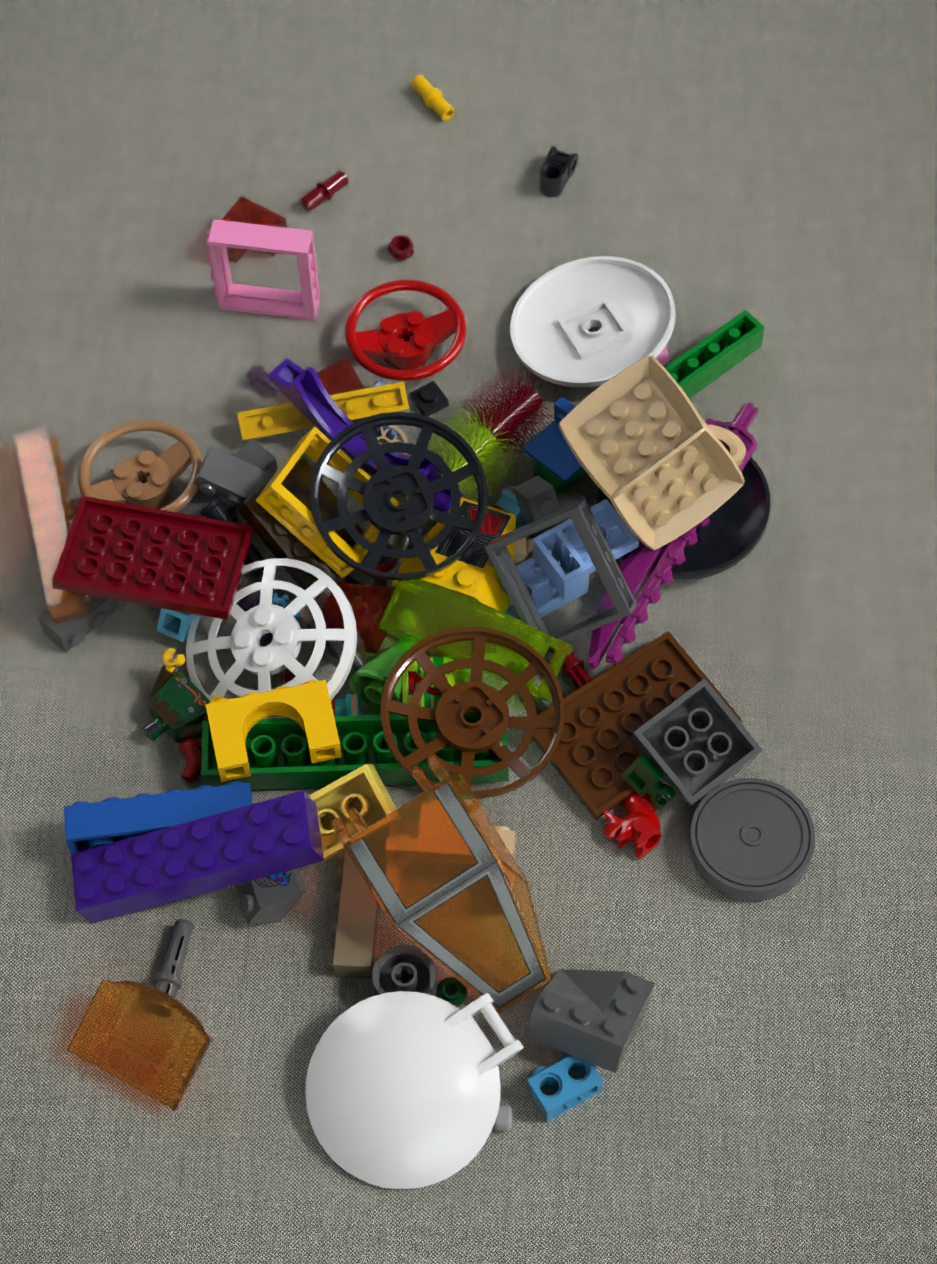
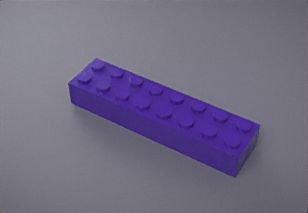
[71,790,324,924]

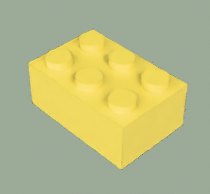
[309,764,402,863]

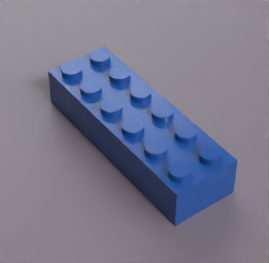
[64,781,254,854]

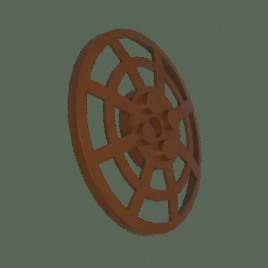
[381,627,565,799]

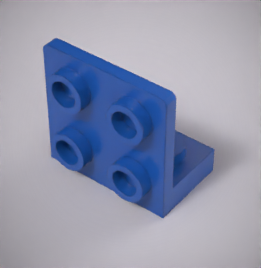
[524,397,583,483]

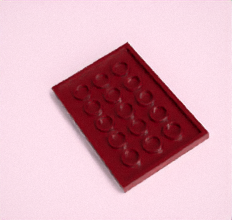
[52,496,254,620]

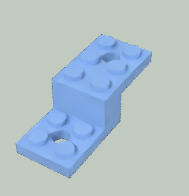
[504,499,639,633]

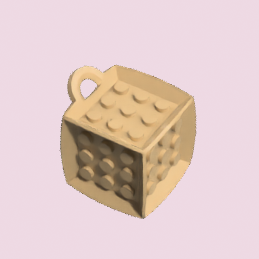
[558,356,746,550]

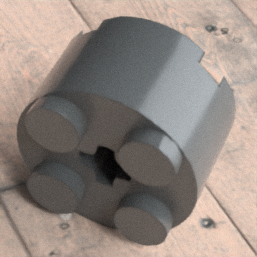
[372,945,437,996]

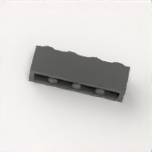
[193,446,274,508]

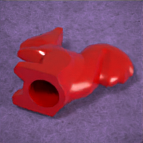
[603,791,662,859]

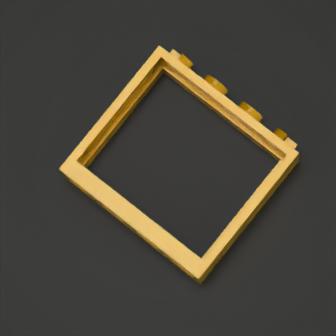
[255,427,400,578]

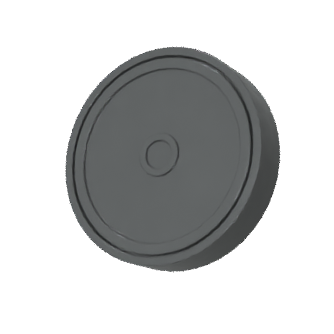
[689,778,815,901]

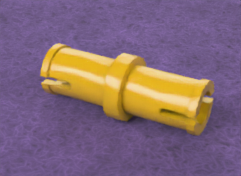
[411,74,455,121]

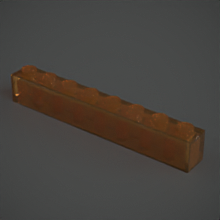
[14,426,92,624]

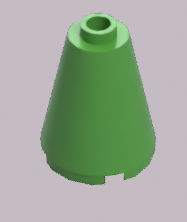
[349,638,418,715]

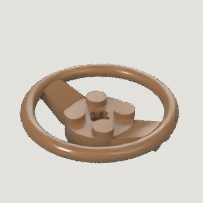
[78,420,203,513]

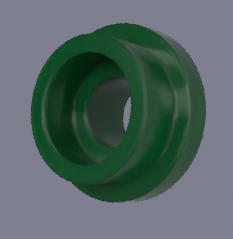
[436,977,467,1007]

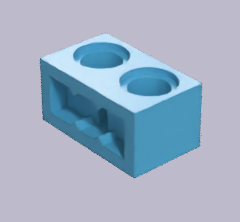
[527,1053,603,1122]

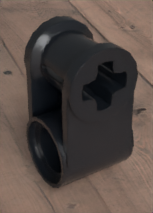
[540,146,579,198]

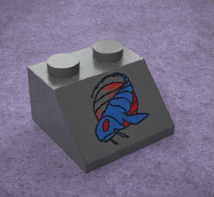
[235,868,306,925]

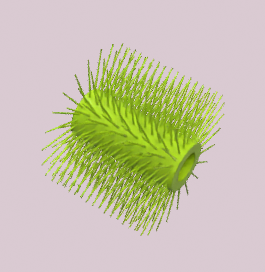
[427,405,521,502]

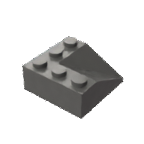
[629,678,763,806]
[526,969,655,1073]

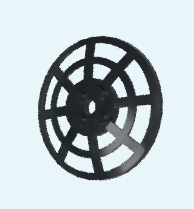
[310,412,488,581]

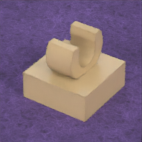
[514,537,533,566]

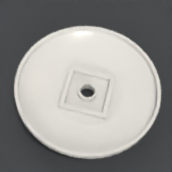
[510,256,675,387]

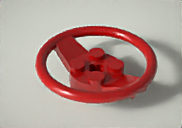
[344,280,467,381]

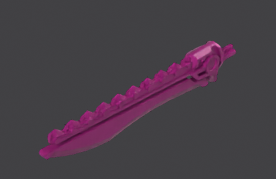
[588,402,759,669]

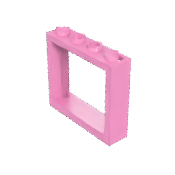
[205,219,320,321]

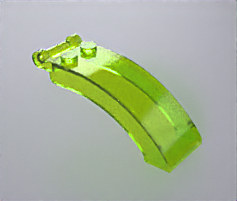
[378,578,573,702]

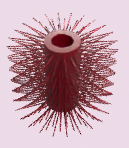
[459,365,556,467]

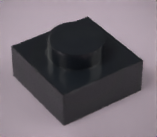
[410,380,449,417]

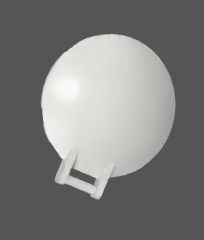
[305,991,524,1189]

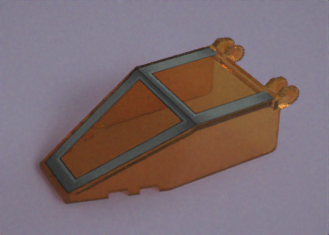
[332,756,553,1013]

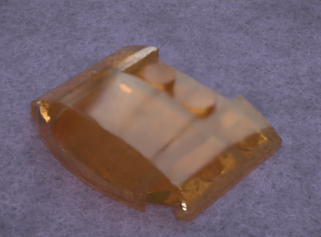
[67,980,212,1111]

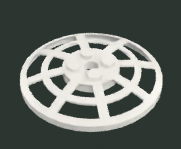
[186,558,357,719]

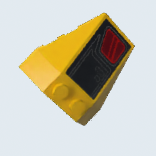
[392,497,516,623]

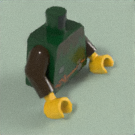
[142,648,224,743]

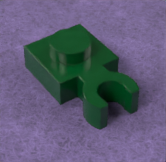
[621,753,676,810]

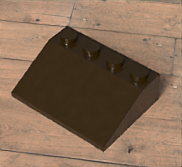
[237,457,374,590]

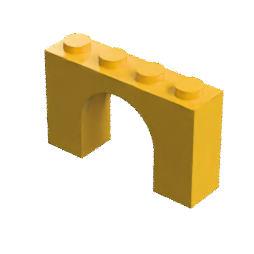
[205,680,342,782]

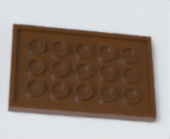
[525,631,742,820]

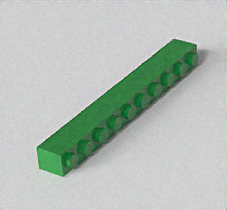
[534,309,765,494]

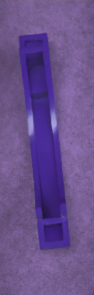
[268,358,463,513]

